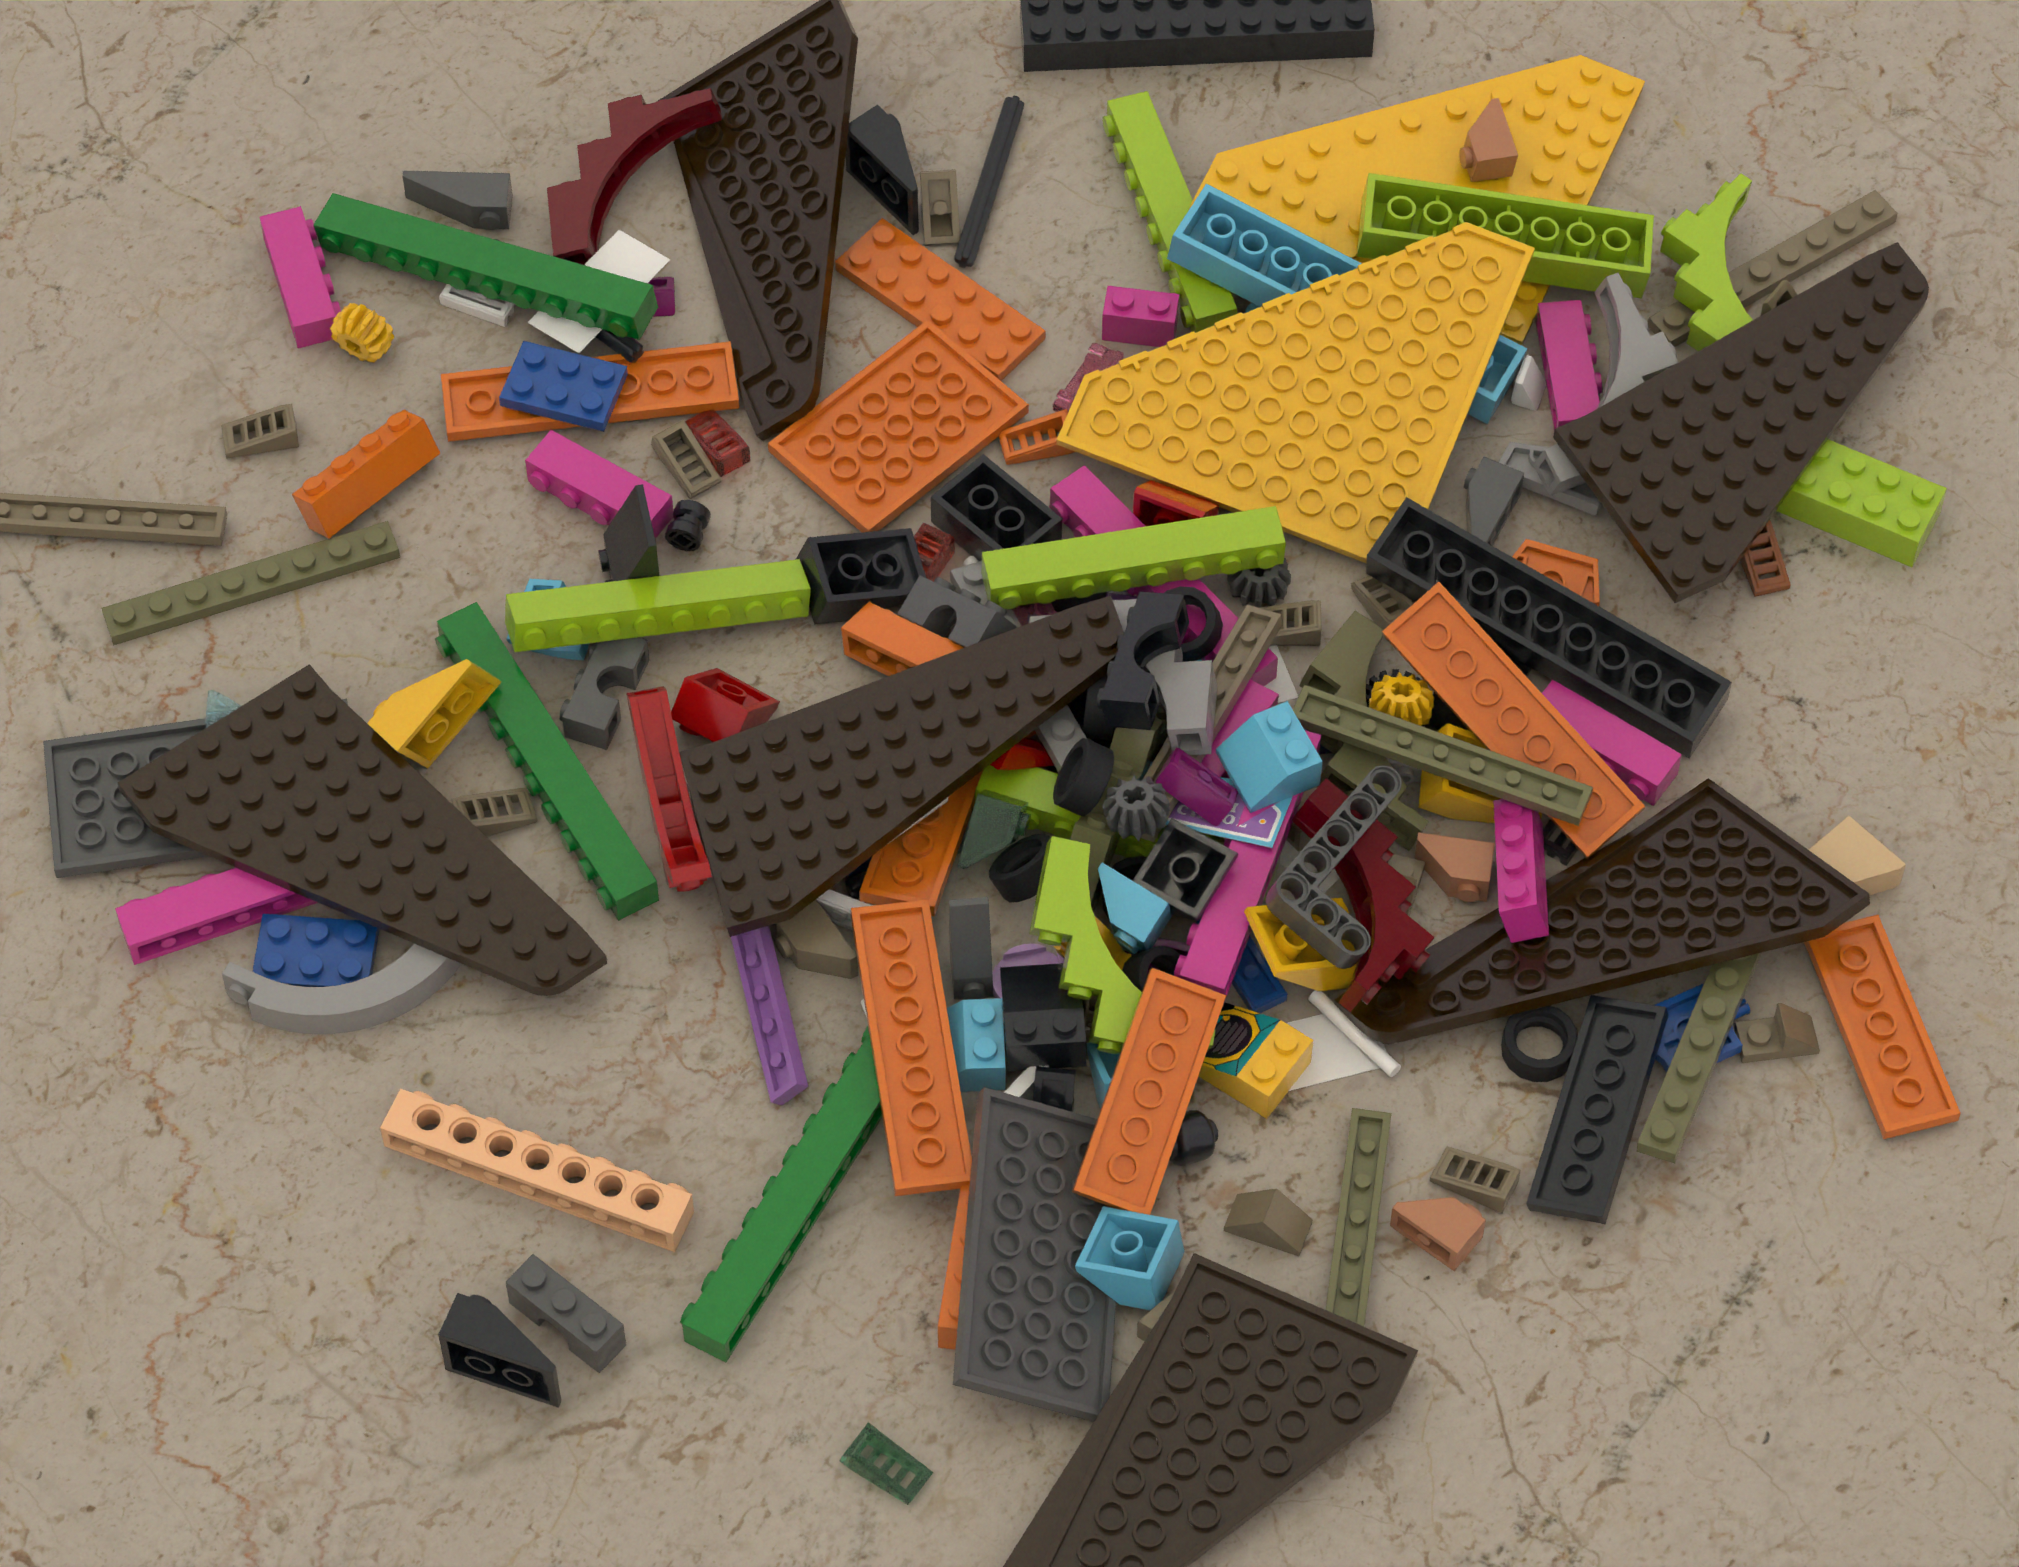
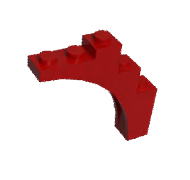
[626,686,712,892]

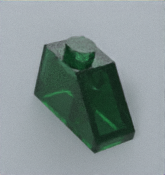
[957,789,1031,869]

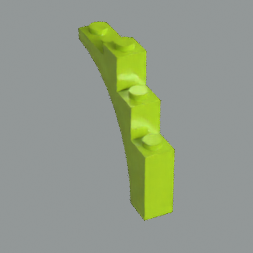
[1660,173,1753,351]
[1029,836,1216,1054]

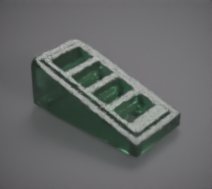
[839,1422,933,1505]

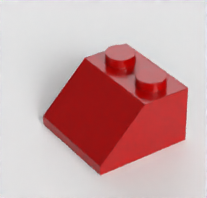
[1133,480,1219,526]
[671,668,780,743]

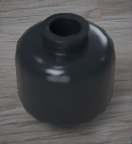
[1169,1110,1218,1166]

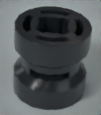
[665,500,711,551]

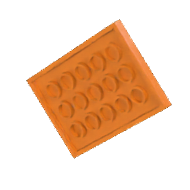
[768,319,1029,533]

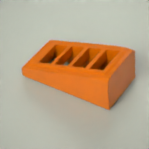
[998,409,1075,465]

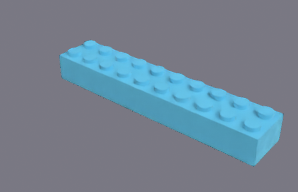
[1167,184,1527,424]

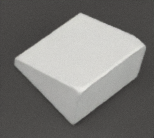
[1511,355,1546,411]

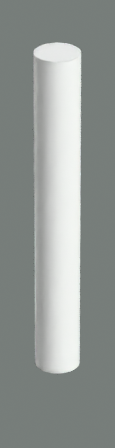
[1308,990,1401,1077]

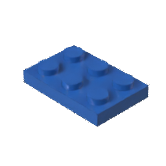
[499,341,628,432]
[252,913,380,987]

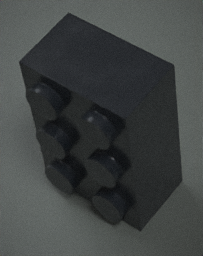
[931,454,1062,561]

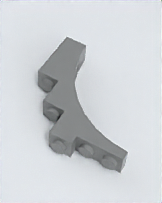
[1533,273,1679,496]
[1029,599,1217,755]

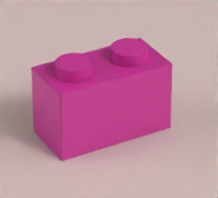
[1102,285,1179,347]

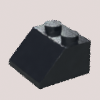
[1133,818,1238,921]

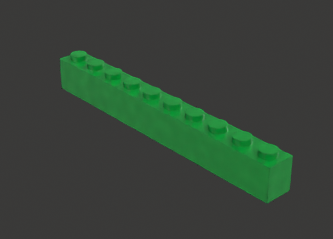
[313,193,658,340]
[435,602,659,921]
[680,1026,883,1363]

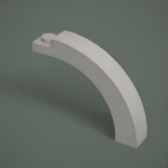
[222,944,461,1034]

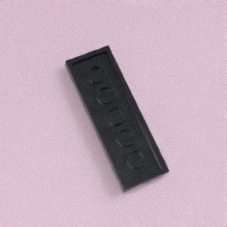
[1526,995,1669,1224]

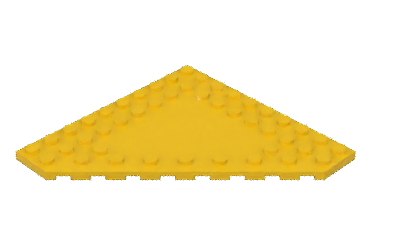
[1189,55,1645,345]
[1057,222,1535,563]

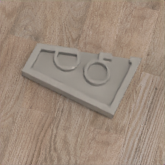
[1499,442,1602,516]

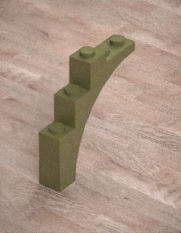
[1070,705,1168,912]

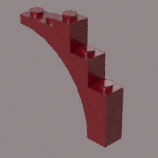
[547,88,722,265]
[1292,778,1435,1013]

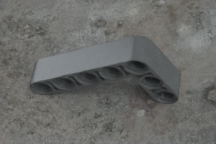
[1266,765,1402,969]

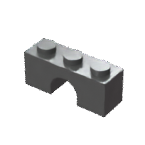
[897,575,1017,648]
[559,637,650,750]
[506,1254,626,1373]

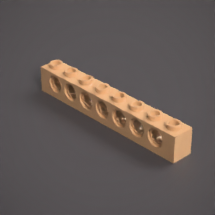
[380,1089,694,1252]

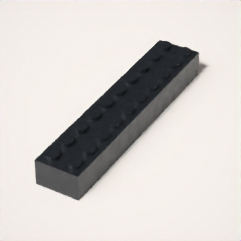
[1020,0,1375,72]
[1366,497,1732,759]

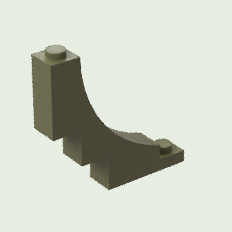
[1299,610,1429,851]

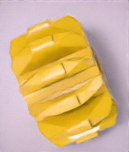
[330,303,394,363]
[1369,672,1434,726]

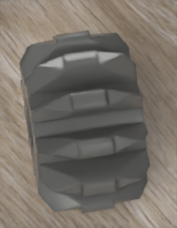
[1227,558,1291,608]
[1103,775,1170,841]

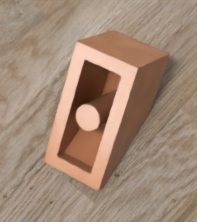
[1459,98,1518,182]
[1415,832,1495,902]
[1390,1197,1486,1271]

